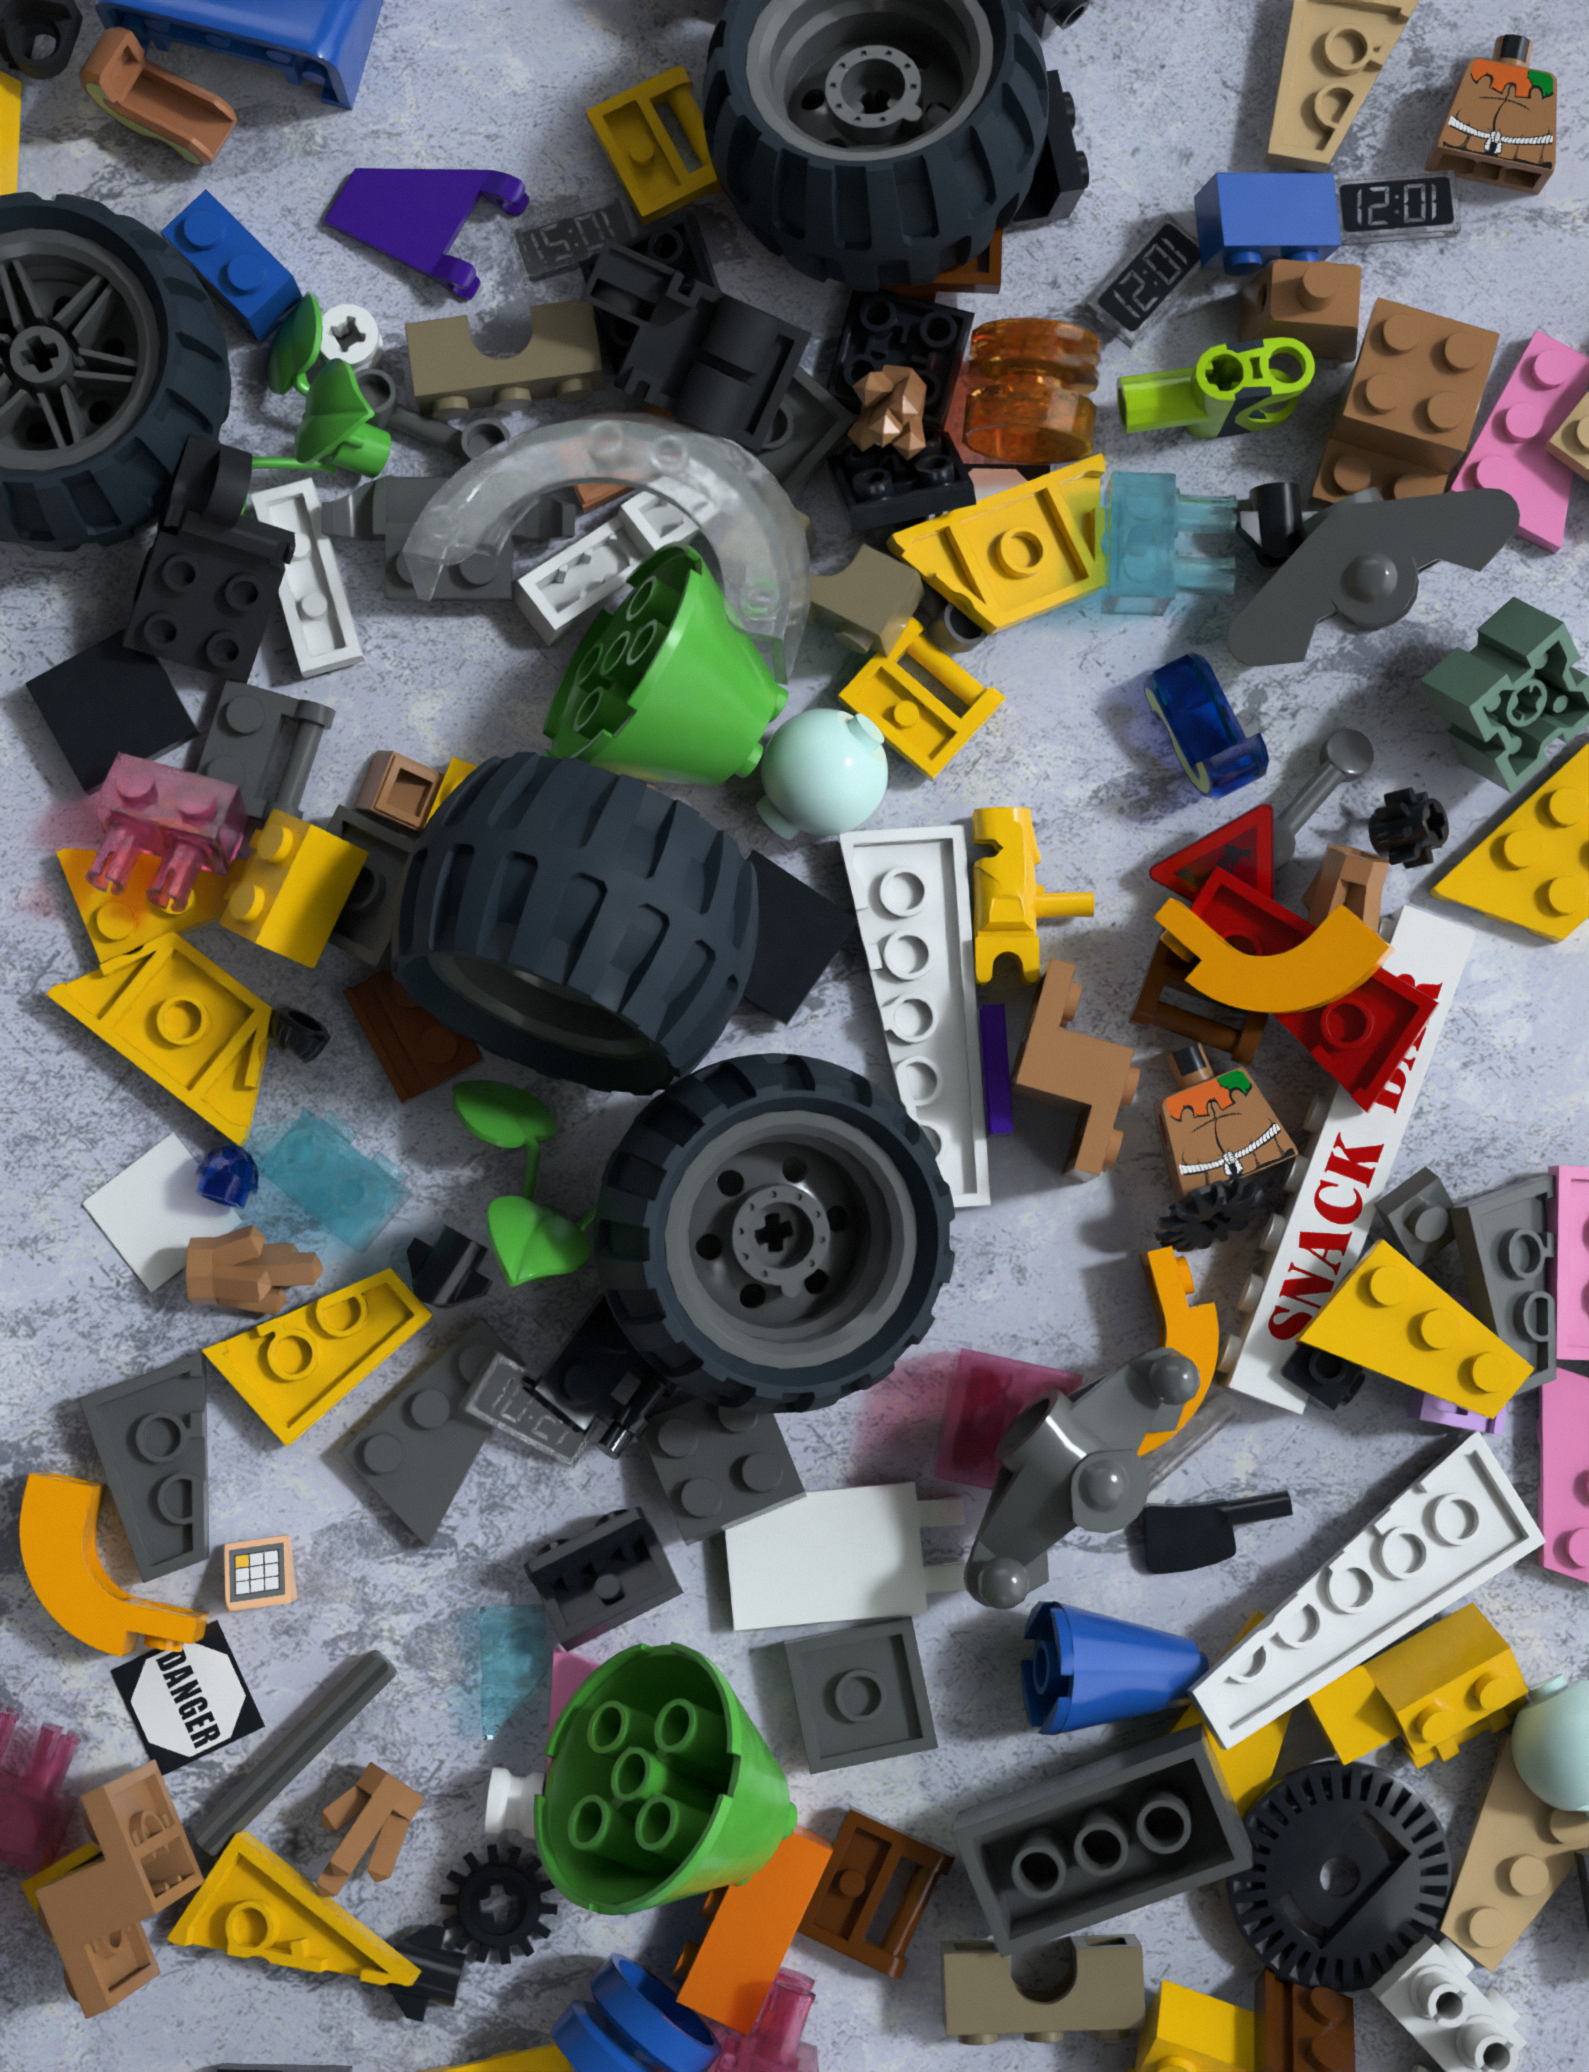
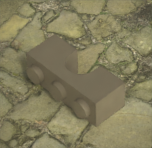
[405,299,606,420]
[716,489,925,657]
[940,1934,1146,2045]

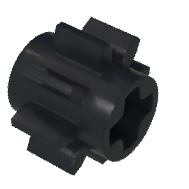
[1368,787,1449,869]

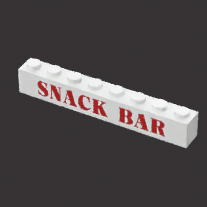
[1216,905,1477,1415]

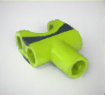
[1116,337,1315,439]

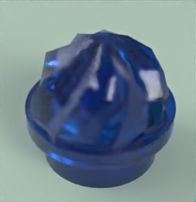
[195,1145,259,1209]

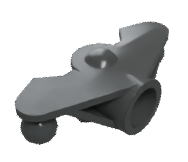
[1227,487,1520,667]
[963,1346,1200,1610]

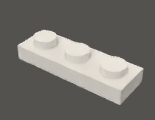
[251,477,365,678]

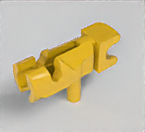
[972,807,1095,987]

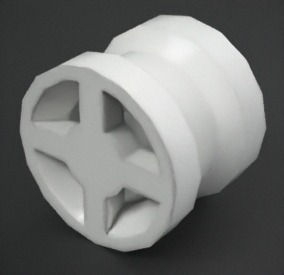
[320,304,384,374]
[485,1767,546,1840]

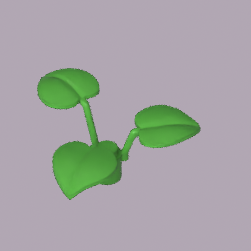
[241,291,391,515]
[451,1080,725,1287]

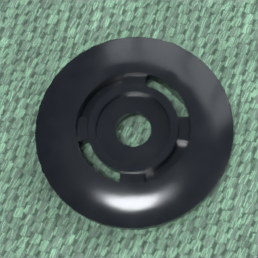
[1226,1760,1453,1992]

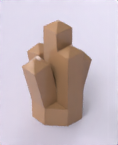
[847,365,927,461]
[1301,843,1390,934]
[186,1224,323,1315]
[316,1762,425,1897]

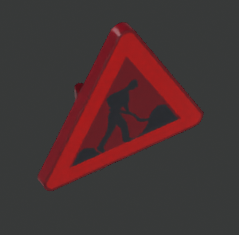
[1149,802,1274,903]

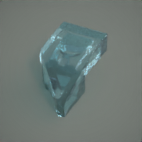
[479,1604,548,1740]

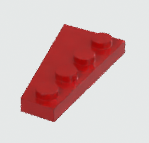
[1190,866,1440,1113]

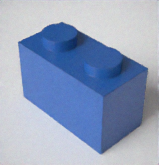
[1194,173,1341,276]
[160,189,303,344]

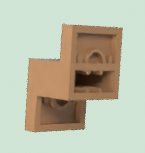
[1307,297,1500,508]
[1010,958,1141,1183]
[35,1759,205,2019]

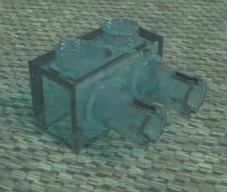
[1101,471,1237,616]
[256,1109,413,1253]

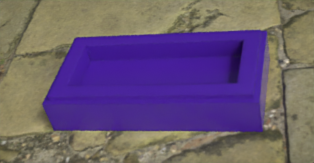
[977,1004,1014,1138]

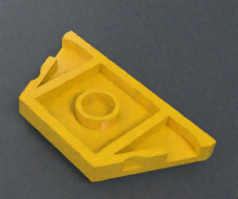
[886,453,1106,635]
[1428,741,1589,943]
[46,930,276,1147]

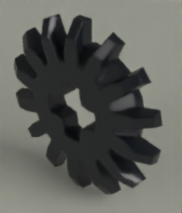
[1154,1178,1265,1252]
[440,1843,558,1965]

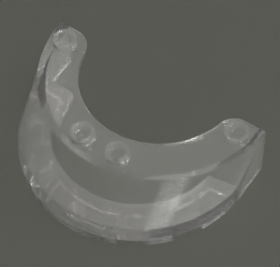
[402,411,812,686]

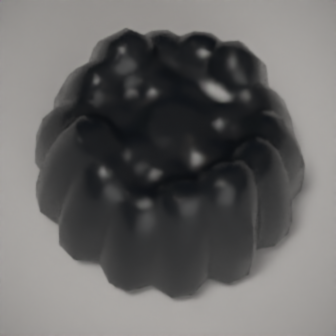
[270,1007,331,1064]

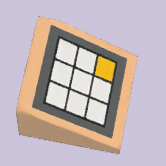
[224,1534,298,1612]

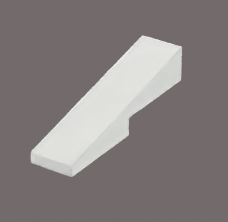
[514,442,755,648]

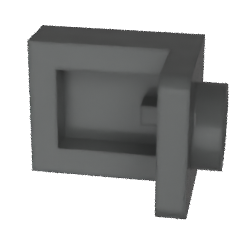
[1374,1166,1456,1268]

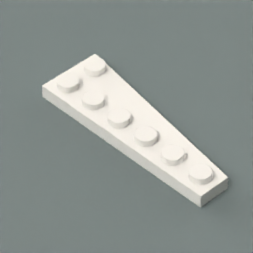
[839,824,991,1208]
[1186,1431,1546,1750]

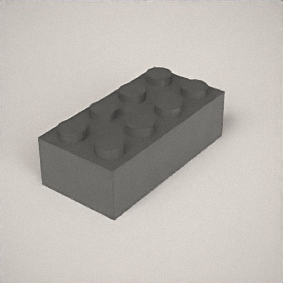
[952,1722,1252,1958]

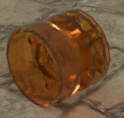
[962,318,1102,464]

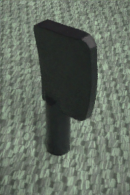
[1143,1490,1293,1574]

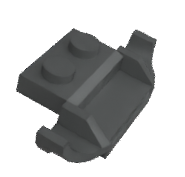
[322,475,575,602]

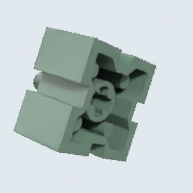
[1420,597,1589,794]

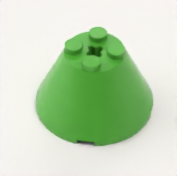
[542,541,788,787]
[533,1642,797,1916]

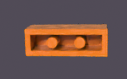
[670,1824,833,2036]

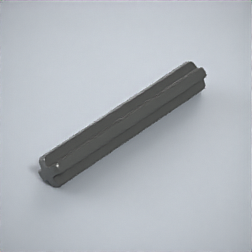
[192,1650,397,1857]

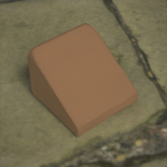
[354,750,445,834]

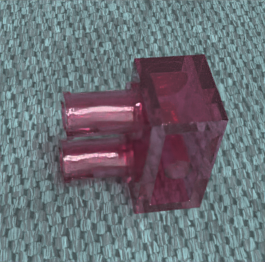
[85,752,250,912]
[0,1703,82,1874]
[714,1967,819,2072]

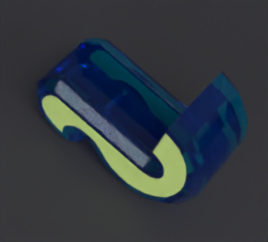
[1144,652,1269,801]

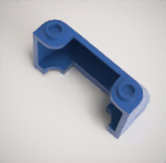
[95,0,384,111]

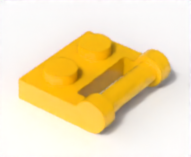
[586,66,724,226]
[838,616,1007,782]

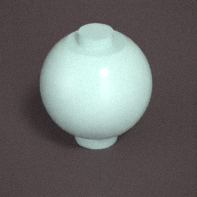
[756,708,888,840]
[1511,1674,1589,1820]

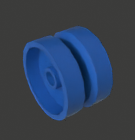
[550,1952,722,2072]

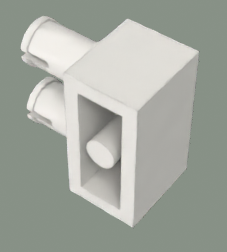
[1369,1934,1527,2072]

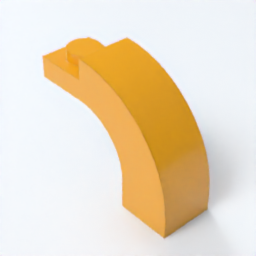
[1153,898,1396,1014]
[1137,1246,1219,1457]
[19,1471,209,1657]

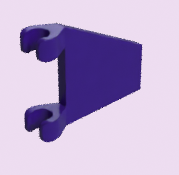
[324,168,530,301]

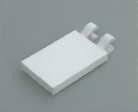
[725,1481,967,1631]

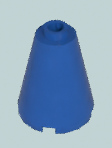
[1021,1601,1209,1735]

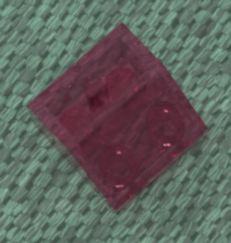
[930,1348,1083,1490]

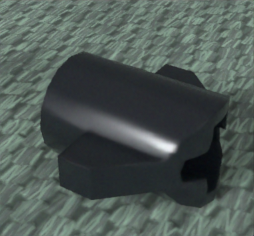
[1233,482,1320,569]
[407,1224,494,1310]
[386,1924,467,2022]

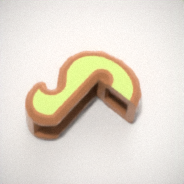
[79,27,238,167]

